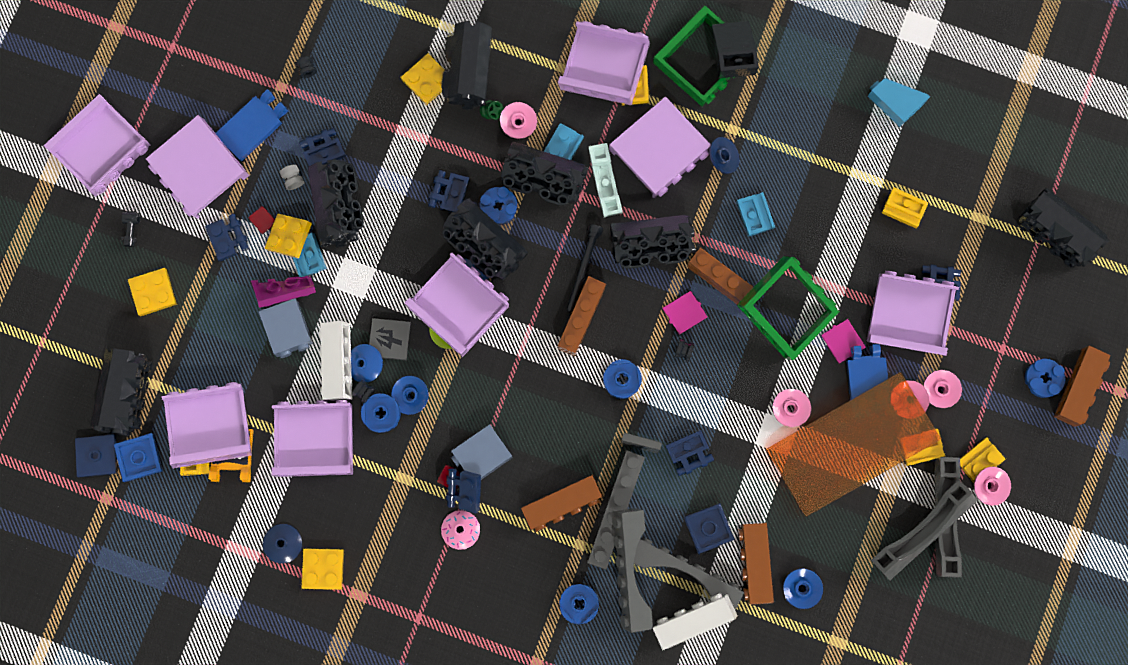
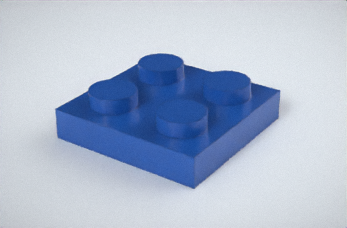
[114,433,163,482]

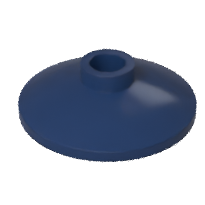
[709,137,739,174]
[263,524,302,564]

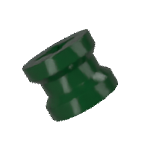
[480,100,503,120]

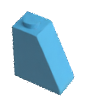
[868,78,930,127]

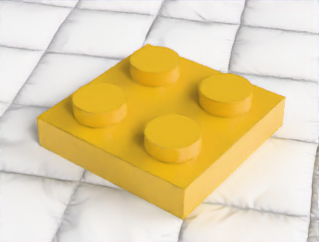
[401,53,444,106]
[264,214,312,259]
[128,268,177,316]
[302,549,344,589]

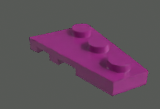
[251,276,316,308]

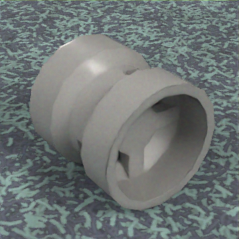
[280,165,304,190]

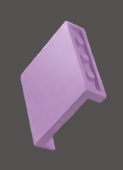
[558,21,650,105]
[44,94,150,197]
[609,97,710,198]
[146,115,250,219]
[405,253,509,357]
[867,271,959,355]
[162,382,252,468]
[272,400,353,477]

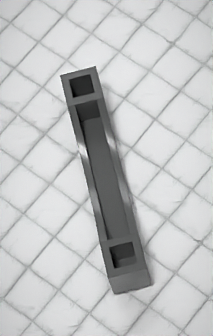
[587,451,645,570]
[934,457,962,577]
[871,480,978,580]
[612,508,653,633]
[634,537,744,610]

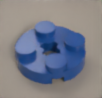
[480,187,518,225]
[1025,359,1065,398]
[603,360,642,399]
[361,394,401,433]
[559,584,599,624]

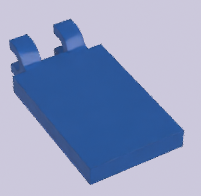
[216,89,288,162]
[846,344,892,418]

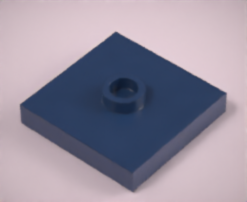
[75,435,118,478]
[683,503,735,554]

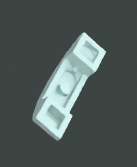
[589,143,623,217]

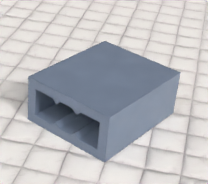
[259,298,313,358]
[451,424,513,480]

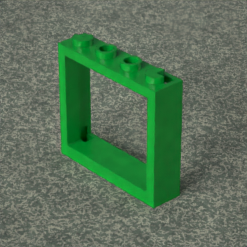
[653,6,735,107]
[737,256,839,361]

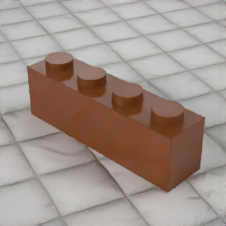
[687,247,753,304]
[558,276,606,357]
[1054,346,1111,427]
[521,475,602,532]
[738,523,774,604]

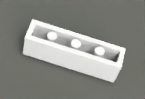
[319,321,352,401]
[653,593,737,650]

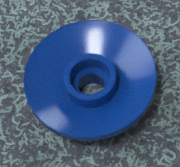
[351,344,383,383]
[391,376,429,415]
[783,569,823,609]

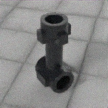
[121,211,140,247]

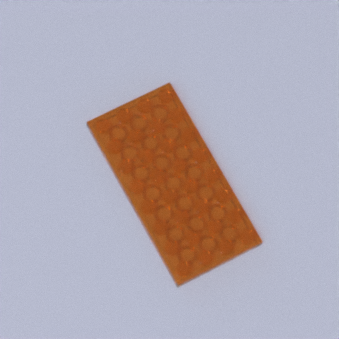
[766,372,941,517]

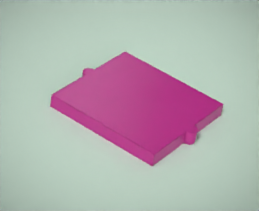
[662,291,707,335]
[821,319,866,363]

